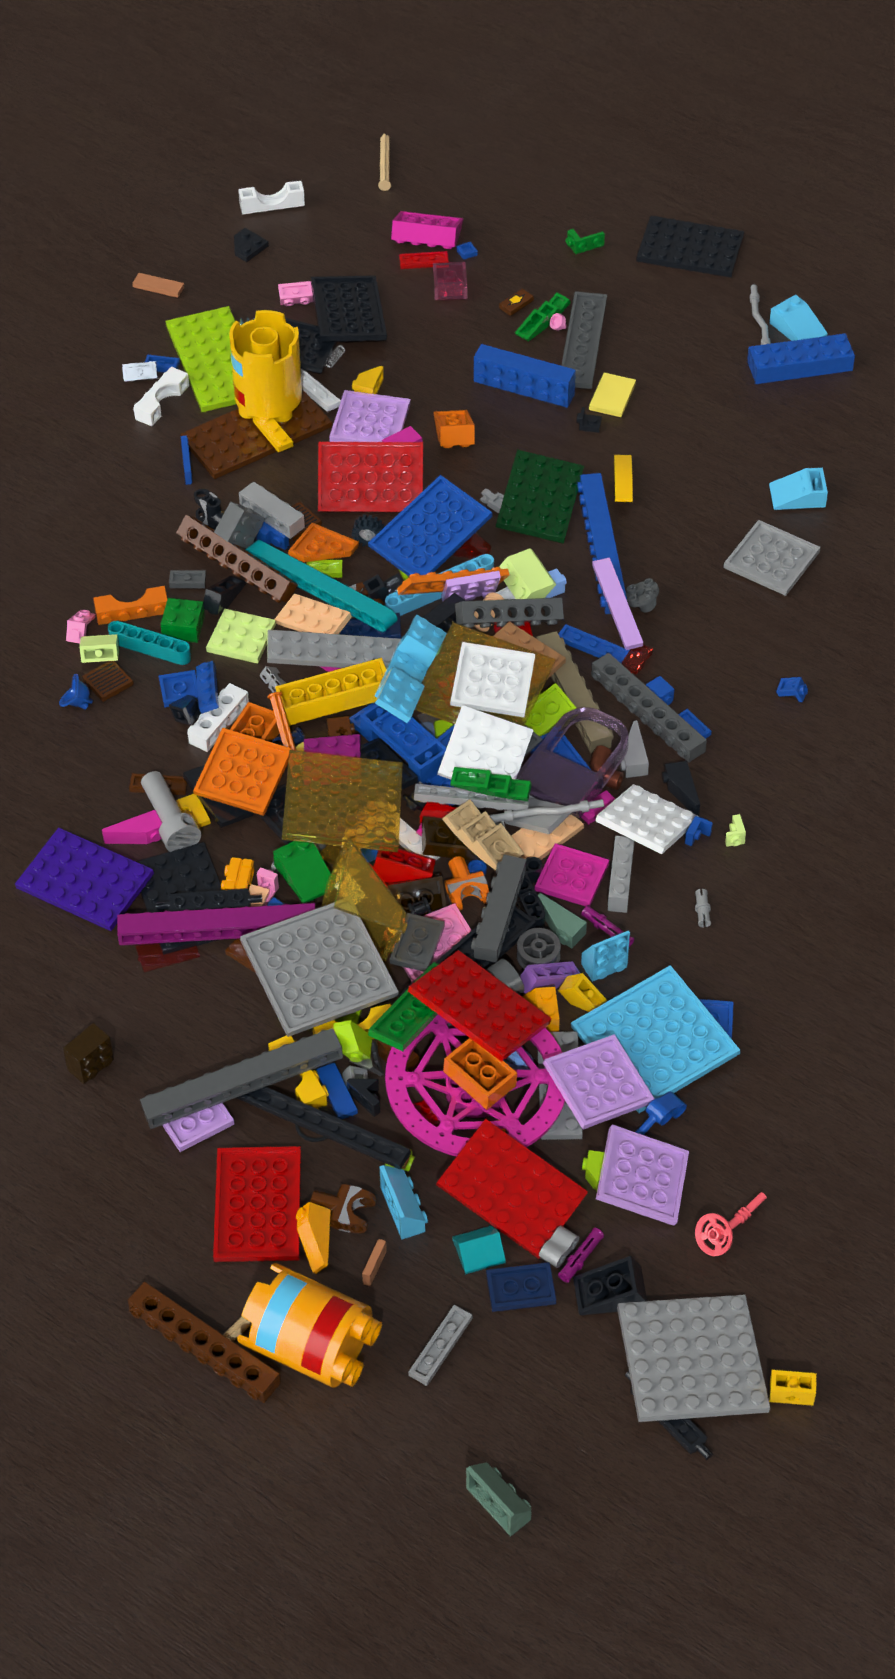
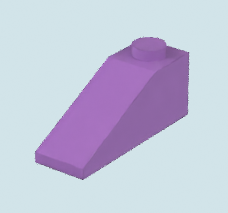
[520,961,580,994]

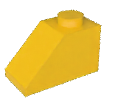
[352,366,384,394]
[558,973,607,1012]

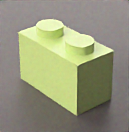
[79,634,119,663]

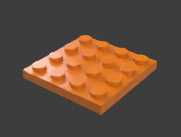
[193,728,293,816]

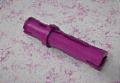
[581,905,634,947]
[558,1228,604,1283]

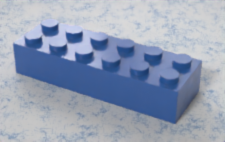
[747,333,855,384]
[474,344,576,408]

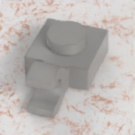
[480,489,504,513]

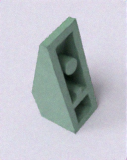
[538,893,587,948]

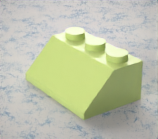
[499,548,557,599]

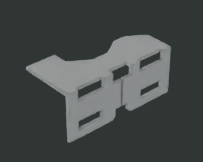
[259,666,286,693]

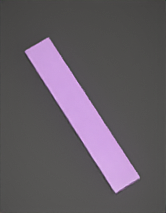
[592,557,643,650]

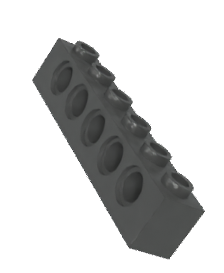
[455,598,564,628]

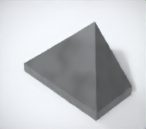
[349,1039,384,1076]

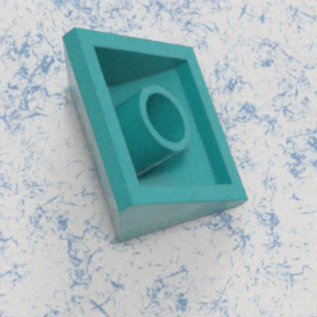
[452,1226,506,1274]

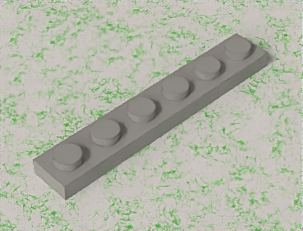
[414,784,529,811]

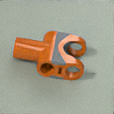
[444,856,489,911]

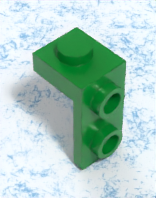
[566,229,605,254]

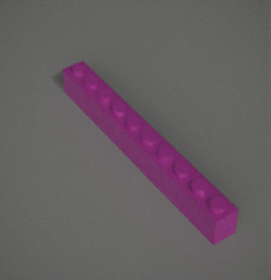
[117,903,315,945]

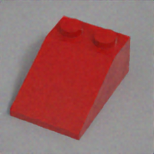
[370,843,436,883]

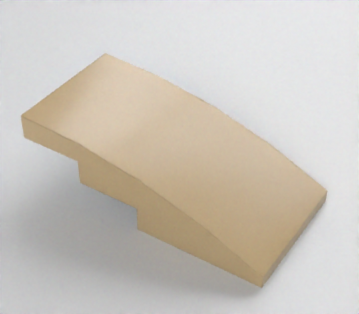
[442,800,524,870]

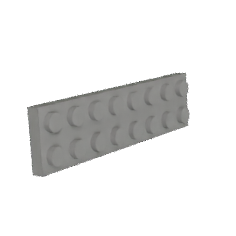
[267,630,401,669]

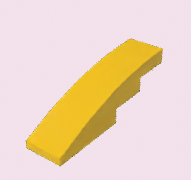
[614,455,633,502]

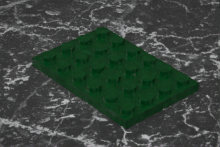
[496,450,584,544]

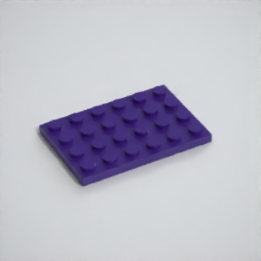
[15,828,154,931]

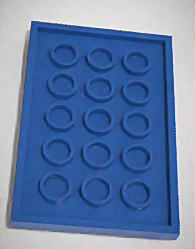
[368,475,493,576]

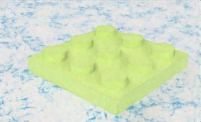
[206,609,276,664]

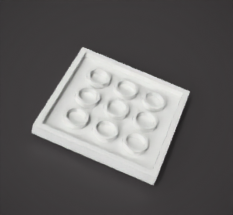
[450,642,535,718]
[437,705,533,780]
[596,784,699,854]

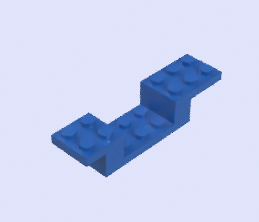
[349,702,457,806]

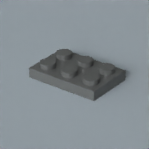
[390,913,445,972]

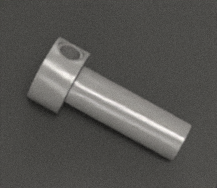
[141,771,201,852]

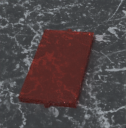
[135,943,200,972]

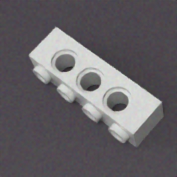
[187,683,249,752]

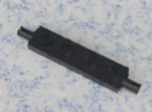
[156,888,262,912]
[625,1372,713,1460]

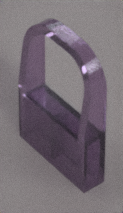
[514,708,629,819]

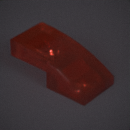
[621,645,653,674]

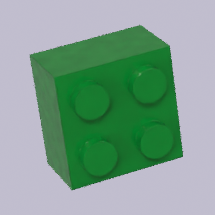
[161,598,205,643]

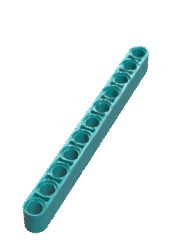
[245,540,398,632]

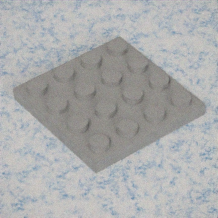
[724,520,821,596]

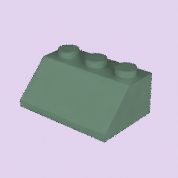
[466,1462,532,1537]

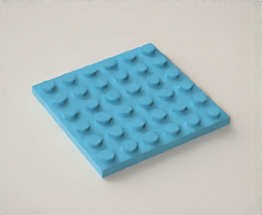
[571,965,740,1113]

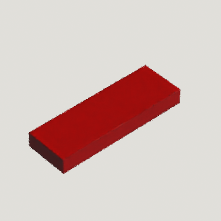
[399,251,449,269]

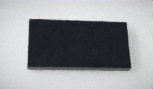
[183,765,254,828]

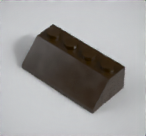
[363,873,447,928]

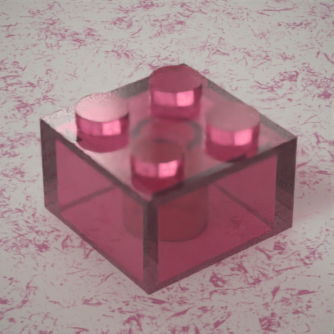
[433,262,467,300]

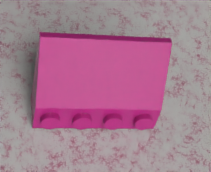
[391,211,463,249]

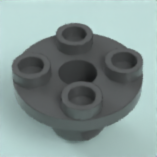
[626,578,659,613]

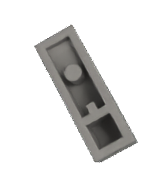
[620,721,649,778]

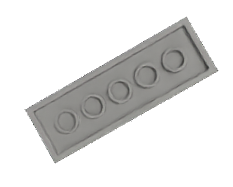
[537,1031,582,1140]

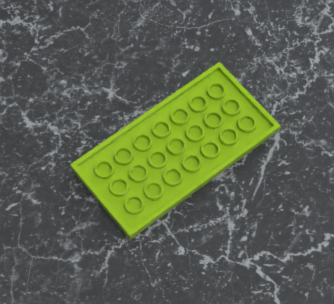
[165,306,236,412]

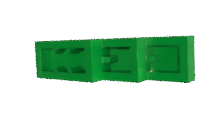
[515,293,571,341]
[450,767,532,801]

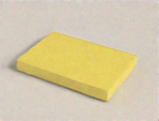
[589,373,636,417]

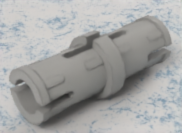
[695,889,711,928]

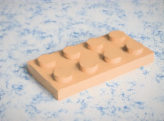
[274,594,352,634]
[511,802,584,860]

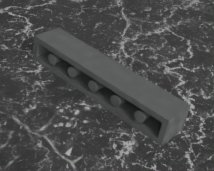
[471,855,526,962]

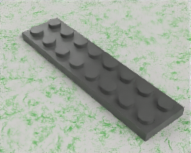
[561,291,607,389]

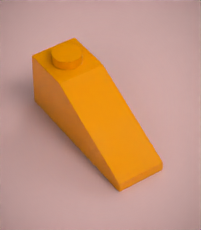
[296,1202,331,1274]

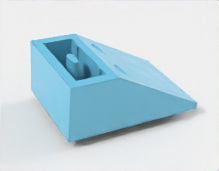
[769,468,828,510]
[581,930,630,982]

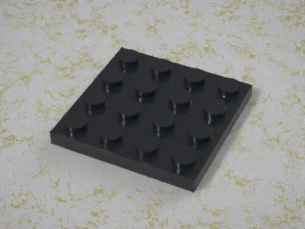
[285,318,338,374]

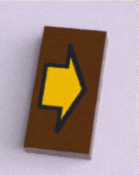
[499,289,534,316]

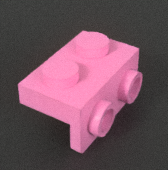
[278,281,313,306]

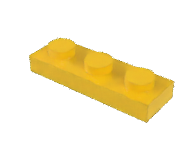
[253,417,293,453]

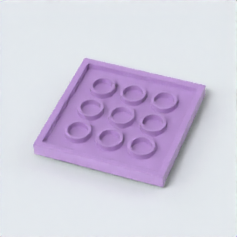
[329,390,410,442]
[543,1034,654,1129]
[596,1125,689,1226]

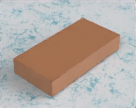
[362,1239,386,1287]

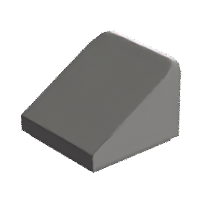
[343,1065,368,1087]

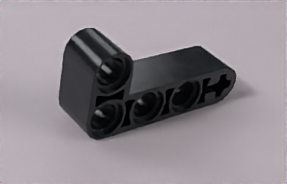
[516,857,545,928]

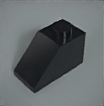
[169,695,201,725]

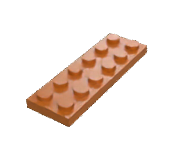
[397,567,509,595]

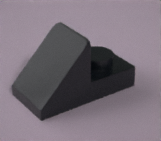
[346,1078,380,1117]

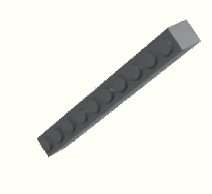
[140,1028,343,1129]

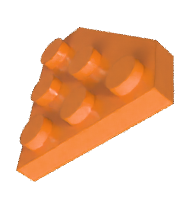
[288,523,359,562]

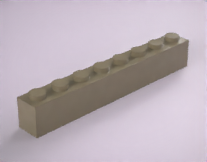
[536,631,614,754]

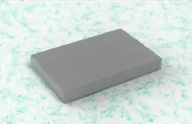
[504,798,572,834]

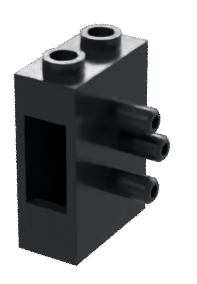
[423,593,467,645]

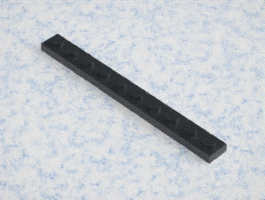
[236,1087,411,1170]

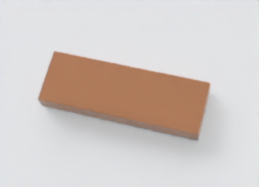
[133,273,184,298]

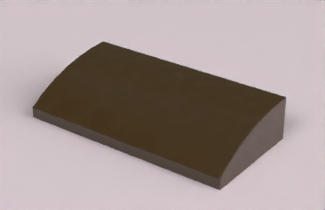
[422,816,481,860]

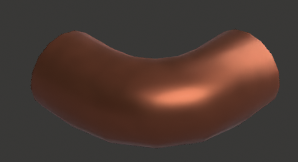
[590,745,623,790]

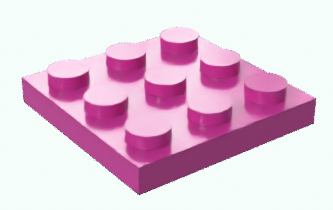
[535,843,609,907]

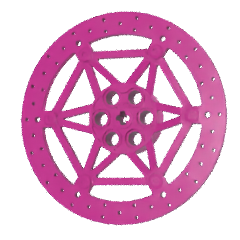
[385,1015,565,1157]

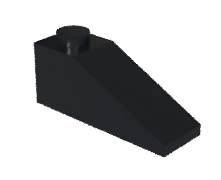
[203,576,246,615]
[661,761,700,816]

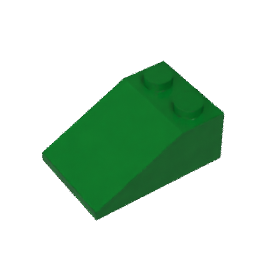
[273,835,337,903]

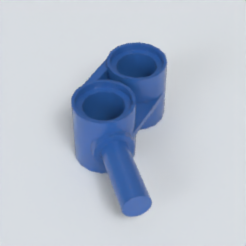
[636,1091,687,1135]

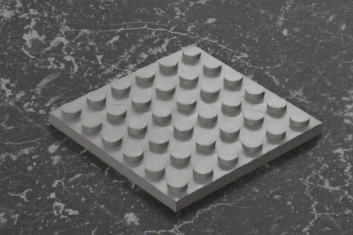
[240,897,399,1037]
[617,1295,770,1422]

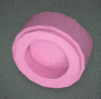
[550,313,567,331]

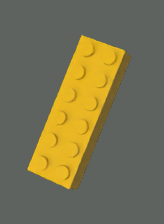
[275,658,386,725]

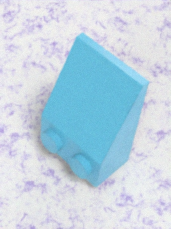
[770,295,828,341]

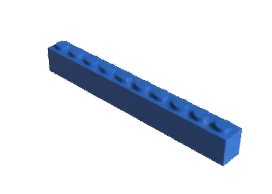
[577,473,627,614]

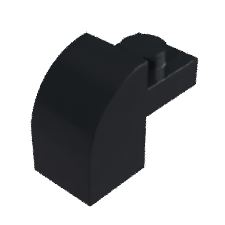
[363,573,403,603]

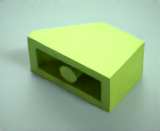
[333,1020,372,1062]
[582,1150,605,1192]

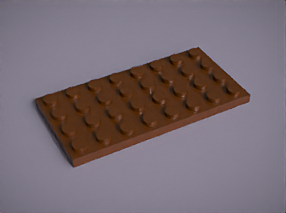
[180,390,332,479]

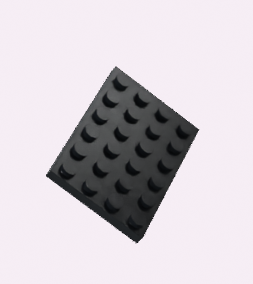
[636,216,744,278]
[311,276,387,342]
[135,842,221,956]

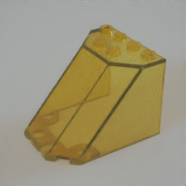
[321,837,407,963]

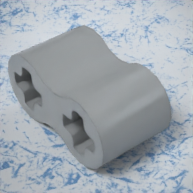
[539,1226,579,1268]

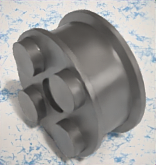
[517,928,561,970]

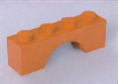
[93,586,167,625]

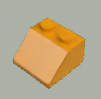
[522,987,560,1032]

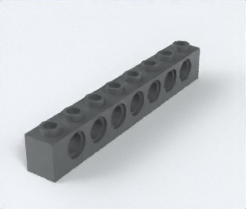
[591,653,707,762]

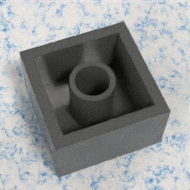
[214,501,265,548]

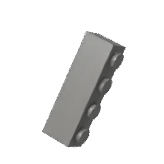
[239,482,305,539]
[608,836,634,913]

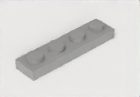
[408,1305,472,1386]

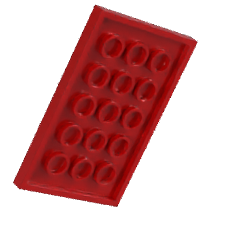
[318,442,423,513]
[408,950,552,1062]
[436,1119,588,1259]
[213,1146,301,1262]

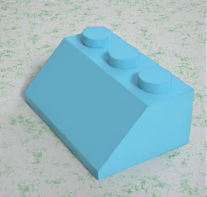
[379,1165,428,1240]

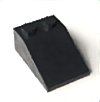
[573,1256,647,1315]

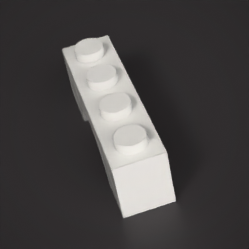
[238,181,305,214]
[133,367,189,426]

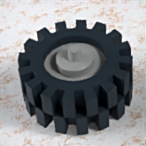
[352,515,385,547]

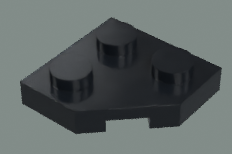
[234,228,269,262]

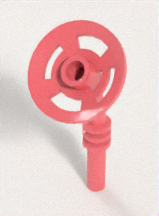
[695,1192,767,1256]

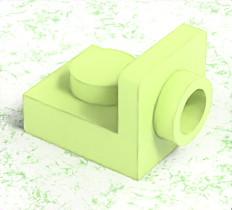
[725,814,746,847]

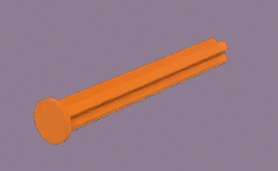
[268,692,303,780]

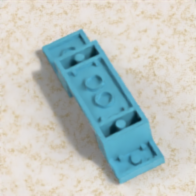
[374,615,447,723]

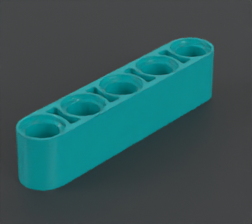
[108,621,191,665]

